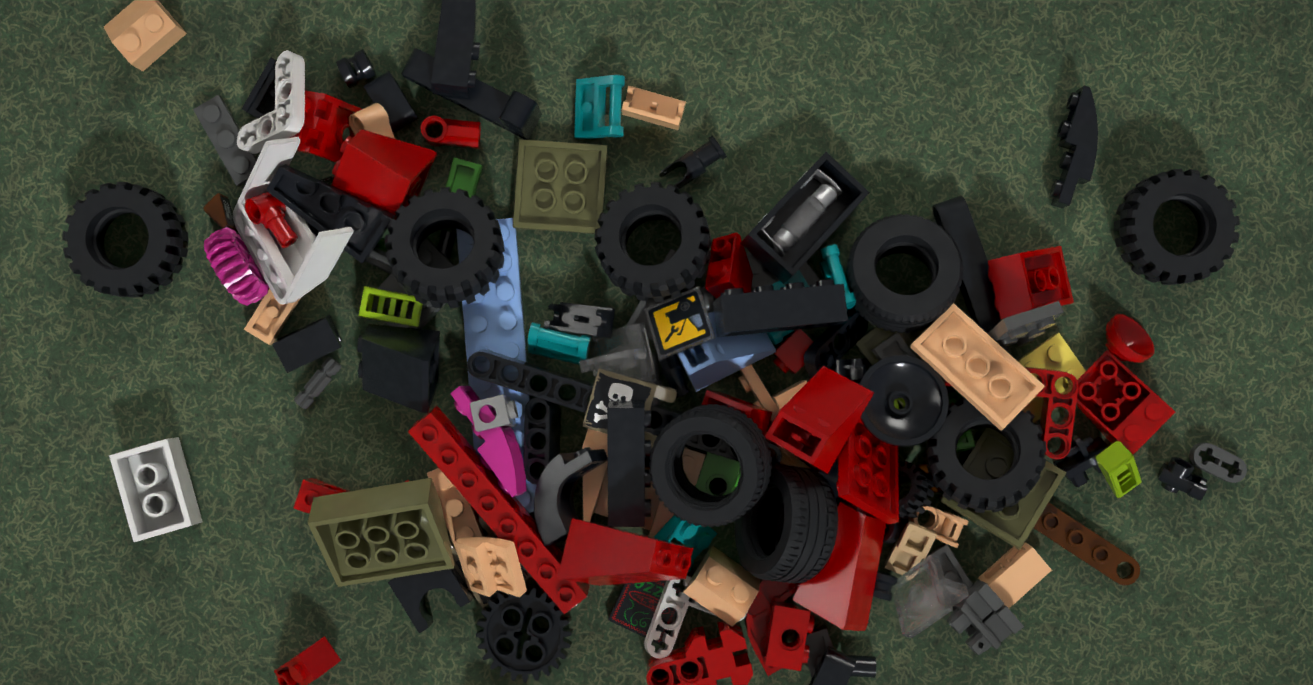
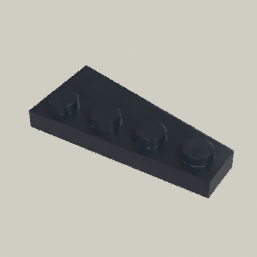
[266,164,396,263]

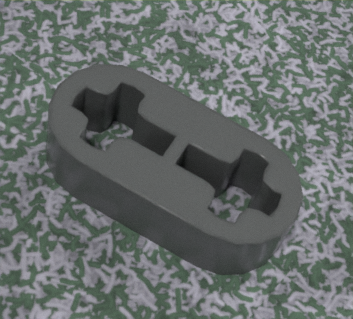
[1189,442,1247,483]

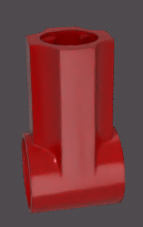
[421,115,481,149]

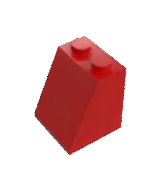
[331,129,437,220]

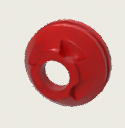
[1106,314,1154,363]

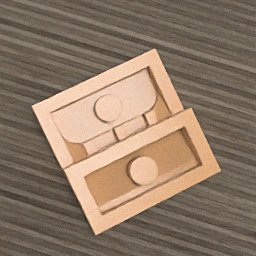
[454,537,527,598]

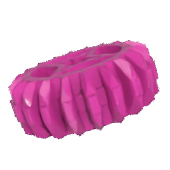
[204,227,269,306]

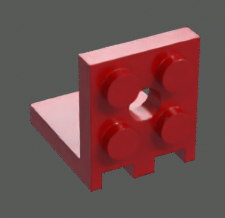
[269,90,362,163]

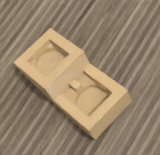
[885,521,937,579]

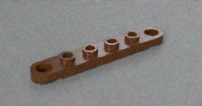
[1033,502,1140,585]

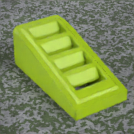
[358,286,423,327]
[1096,441,1142,498]

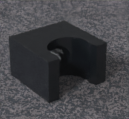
[388,568,475,633]

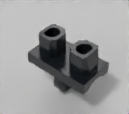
[1053,434,1110,487]

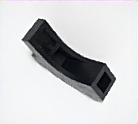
[534,447,608,546]

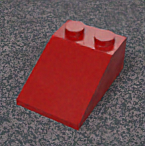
[988,246,1074,319]

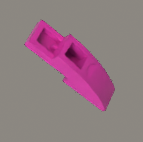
[450,386,526,497]

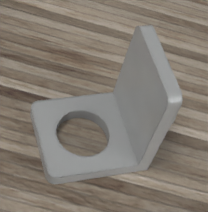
[470,394,518,432]

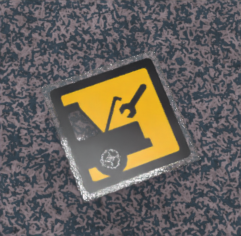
[644,287,715,361]

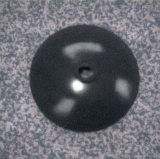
[860,355,949,447]

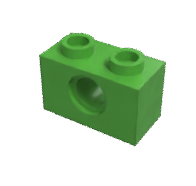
[696,452,741,495]

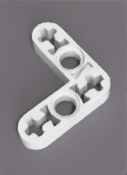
[237,50,305,154]
[644,576,748,659]

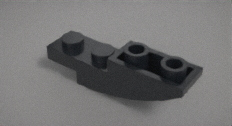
[1050,85,1098,208]

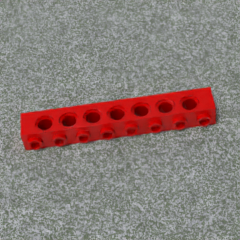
[408,405,590,614]

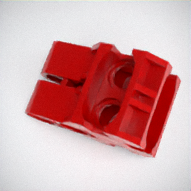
[646,621,754,685]

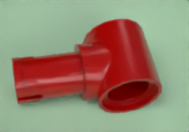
[245,191,298,248]

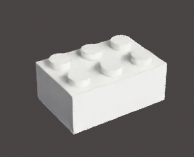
[109,437,203,542]

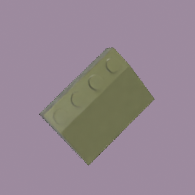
[308,478,454,587]

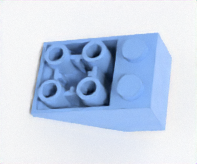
[675,312,776,392]

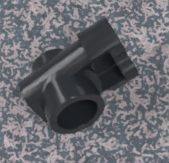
[1158,457,1208,501]

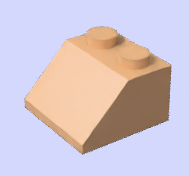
[104,0,187,71]
[683,545,761,627]

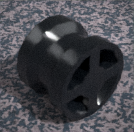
[873,571,898,601]

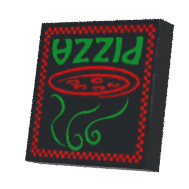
[608,581,685,646]

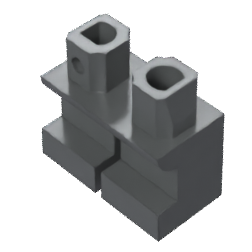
[946,580,1024,655]

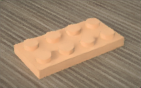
[910,303,1045,431]

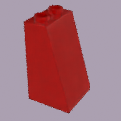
[792,502,886,631]
[557,518,693,586]

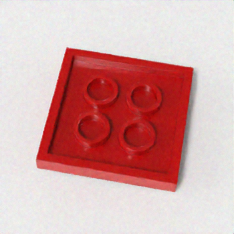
[836,419,899,524]

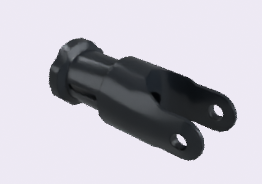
[659,135,727,190]

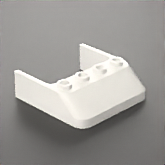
[233,137,354,305]

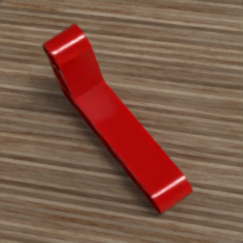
[942,366,1078,460]

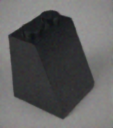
[357,324,440,413]

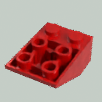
[1076,350,1175,455]
[765,366,874,474]

